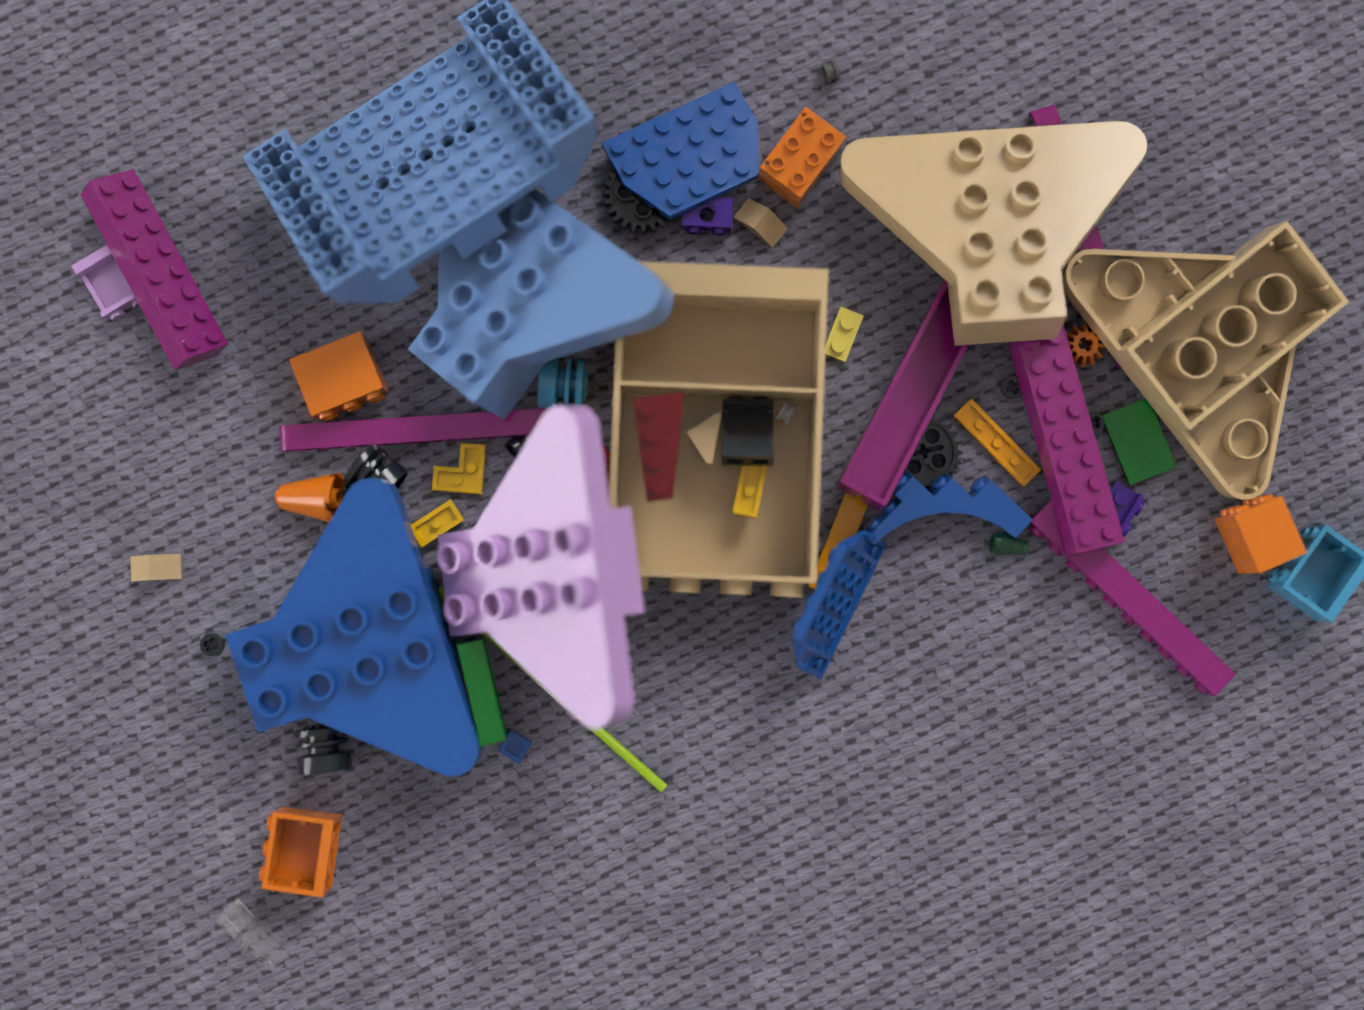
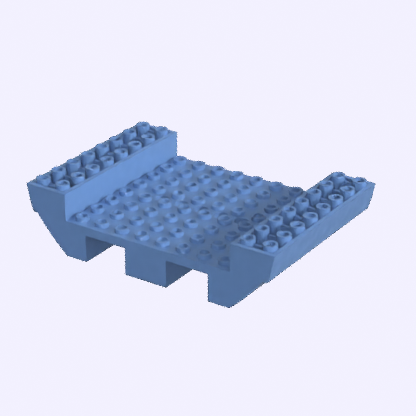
[243,0,597,305]

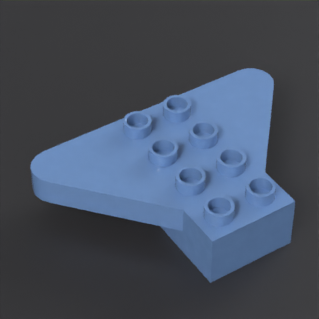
[408,188,674,420]

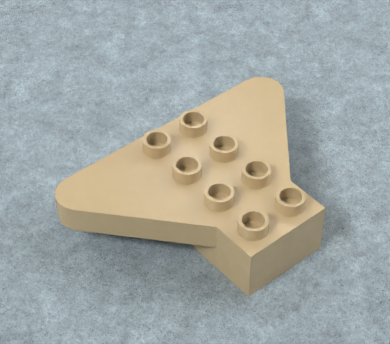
[839,121,1147,345]
[1061,221,1349,500]

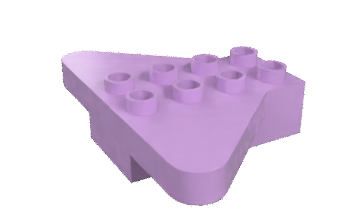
[437,405,644,729]

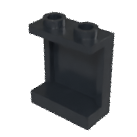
[722,396,774,466]

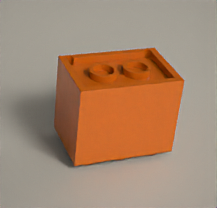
[758,107,846,209]
[289,331,390,422]
[1214,493,1307,574]
[259,806,343,897]

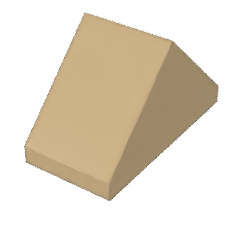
[733,198,788,248]
[686,413,722,465]
[130,554,182,582]

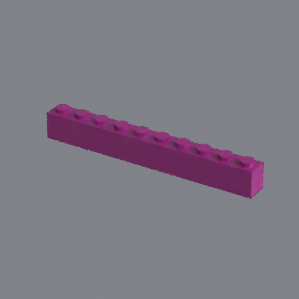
[1029,500,1236,696]

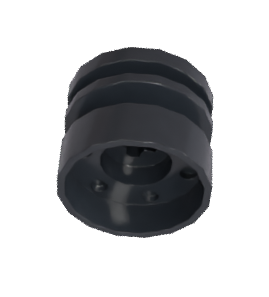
[342,444,409,489]
[294,723,352,775]

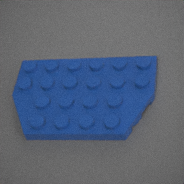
[602,81,759,220]
[792,530,887,679]

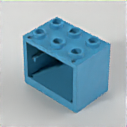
[1267,524,1364,623]

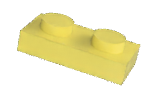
[825,307,864,363]

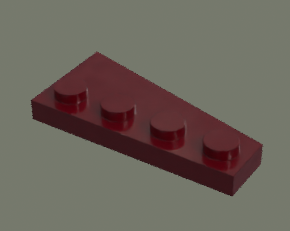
[633,392,684,503]

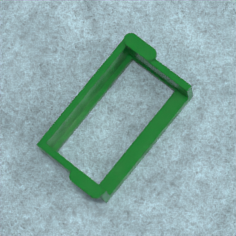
[456,639,507,751]

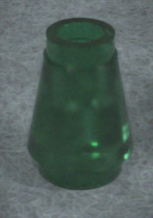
[989,531,1028,556]

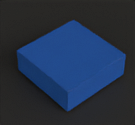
[498,729,533,764]

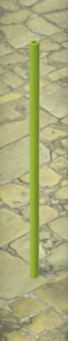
[439,586,667,792]

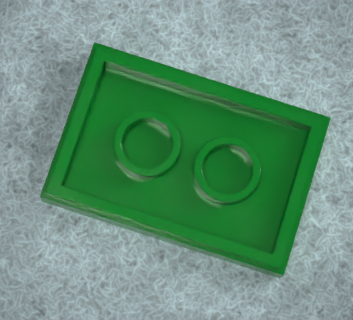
[1102,399,1176,486]

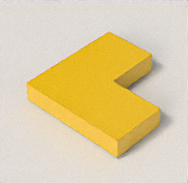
[432,443,486,495]

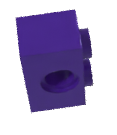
[681,197,733,236]

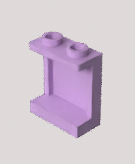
[71,245,140,321]

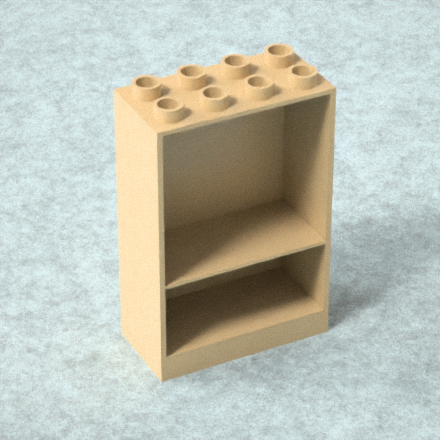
[609,261,829,597]

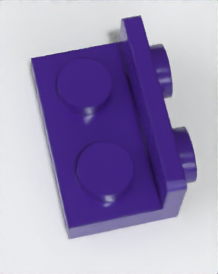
[1110,481,1145,537]

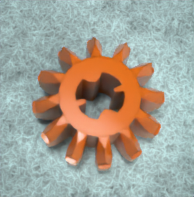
[1066,324,1105,367]

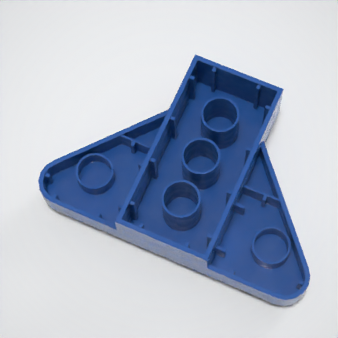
[225,478,483,777]

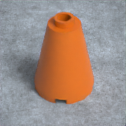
[275,473,345,523]

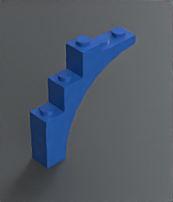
[865,472,1033,545]

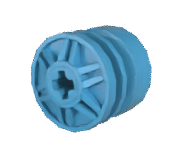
[538,357,588,409]

